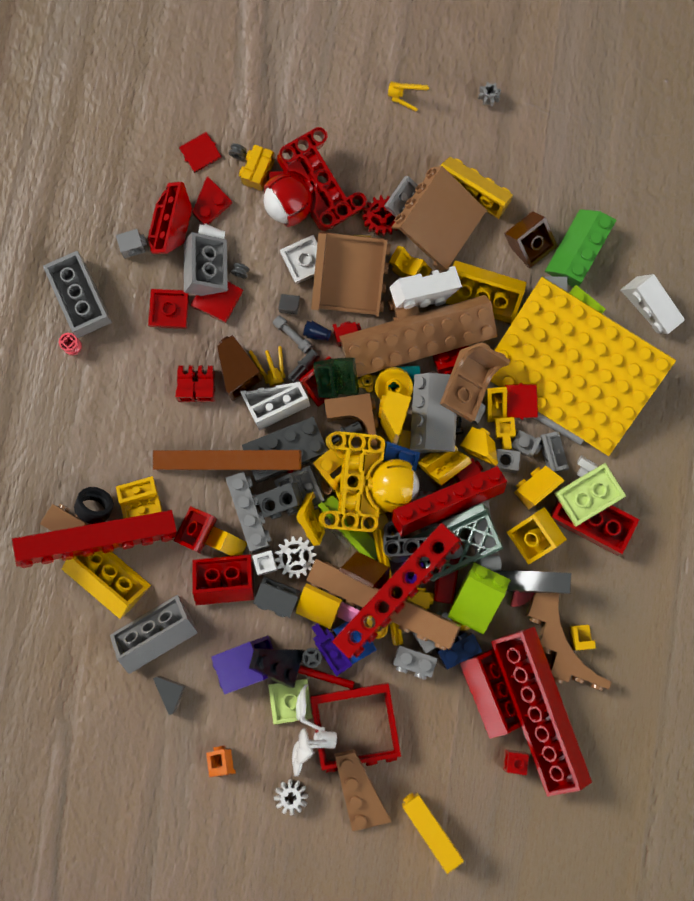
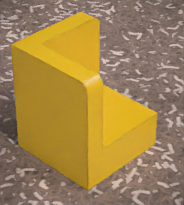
[569,625,596,650]

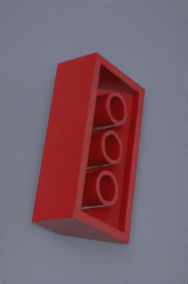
[460,649,521,739]

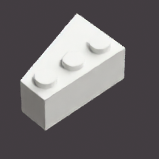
[389,266,462,309]
[621,274,685,334]
[240,382,310,431]

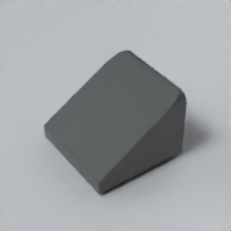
[278,294,300,315]

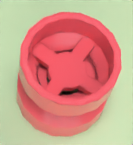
[59,333,82,356]

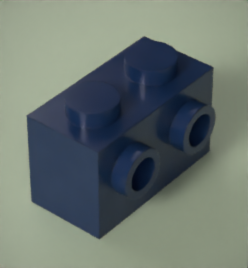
[436,632,483,670]

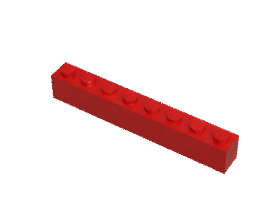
[12,510,177,568]

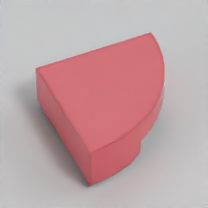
[510,592,534,607]

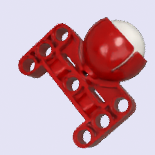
[263,127,367,231]

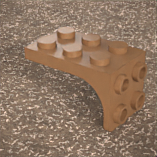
[440,343,510,422]

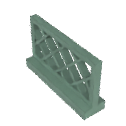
[412,504,503,581]

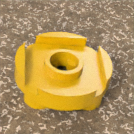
[375,367,413,400]

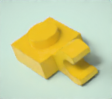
[494,417,516,450]

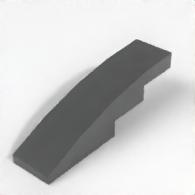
[494,570,572,594]

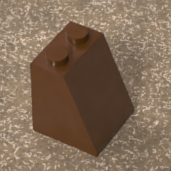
[217,335,263,402]

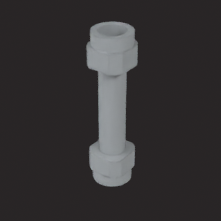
[272,315,313,354]

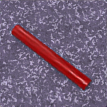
[298,665,355,689]

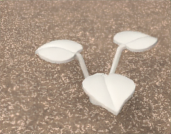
[292,684,337,777]

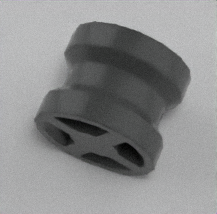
[302,648,322,668]

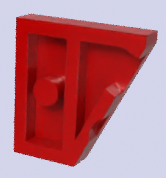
[192,177,233,225]

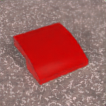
[191,281,243,323]

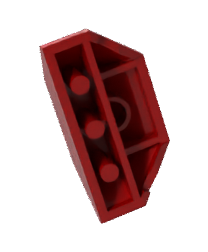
[147,182,192,254]

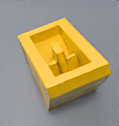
[484,387,507,422]
[205,526,247,556]

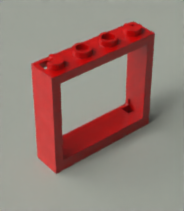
[310,683,401,773]

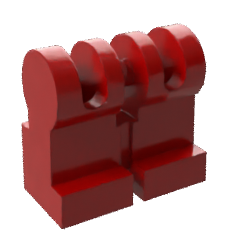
[175,365,215,402]

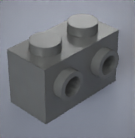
[253,577,300,618]

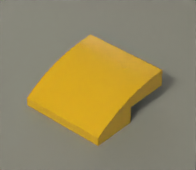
[418,445,472,485]
[116,476,163,519]
[296,583,342,630]

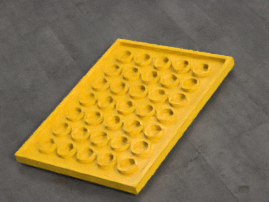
[490,276,676,456]

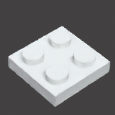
[280,235,317,284]

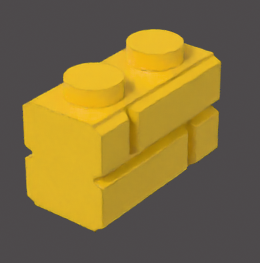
[239,145,276,191]

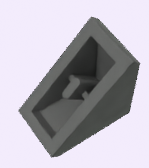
[153,676,186,715]

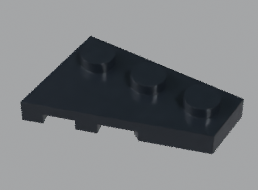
[249,649,304,688]

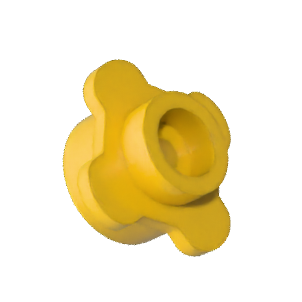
[356,374,377,393]

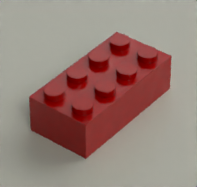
[550,483,640,556]

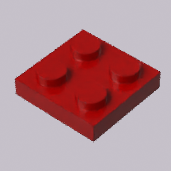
[148,289,189,329]

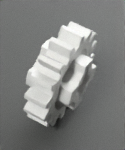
[275,536,317,579]

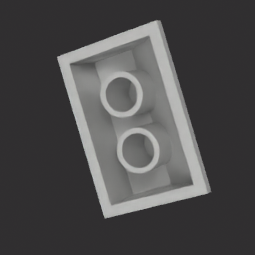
[184,232,228,296]

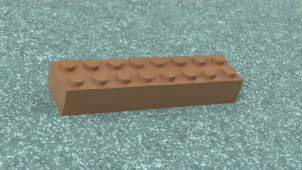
[339,295,498,379]

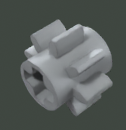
[478,82,501,107]

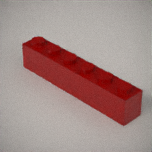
[392,466,507,537]

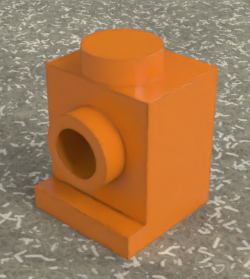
[206,746,236,777]

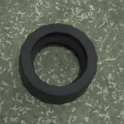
[74,487,114,524]

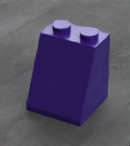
[211,635,273,695]

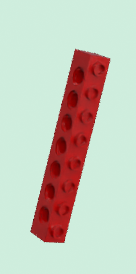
[332,523,461,659]

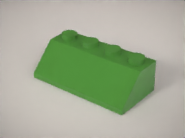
[545,209,617,288]

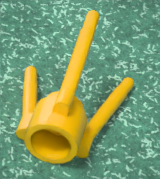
[388,81,429,111]
[249,346,286,387]

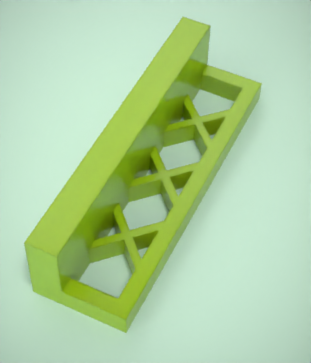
[318,494,378,560]

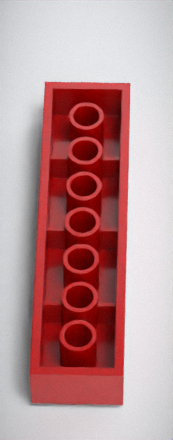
[491,626,592,797]

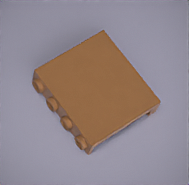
[391,166,487,270]
[311,232,391,317]

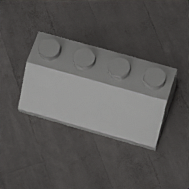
[410,373,457,454]
[110,595,198,674]

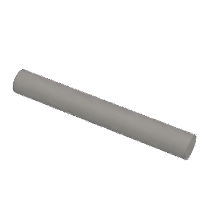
[534,412,584,445]

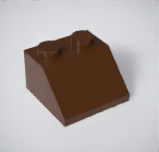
[504,211,558,268]

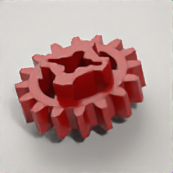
[362,195,398,237]

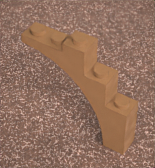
[525,571,612,691]

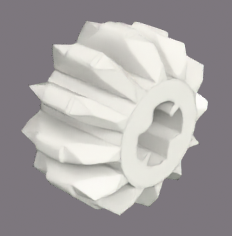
[274,779,308,815]

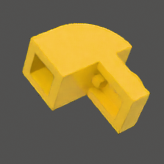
[389,246,432,278]

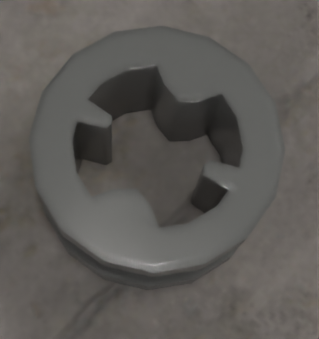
[228,143,247,160]
[231,263,250,279]

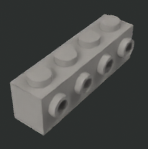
[226,472,272,553]

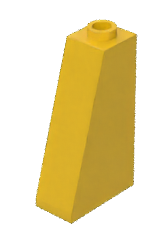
[402,792,464,874]

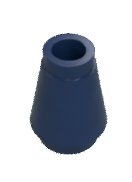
[303,320,332,341]

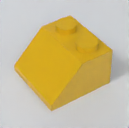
[514,466,564,510]

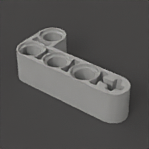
[468,500,502,571]

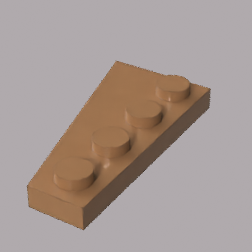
[335,749,391,831]

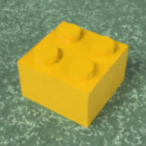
[507,507,567,565]

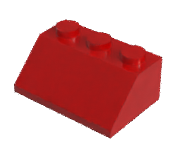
[192,554,254,605]

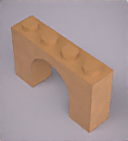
[324,393,380,477]

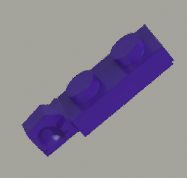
[311,623,353,676]

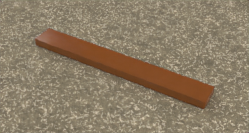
[153,450,301,470]

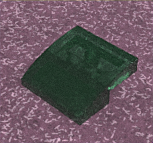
[313,358,359,398]

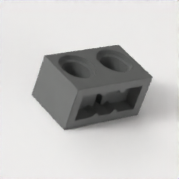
[257,483,303,520]

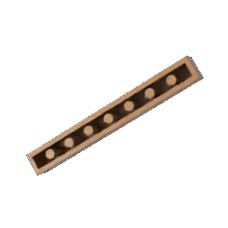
[306,559,462,650]

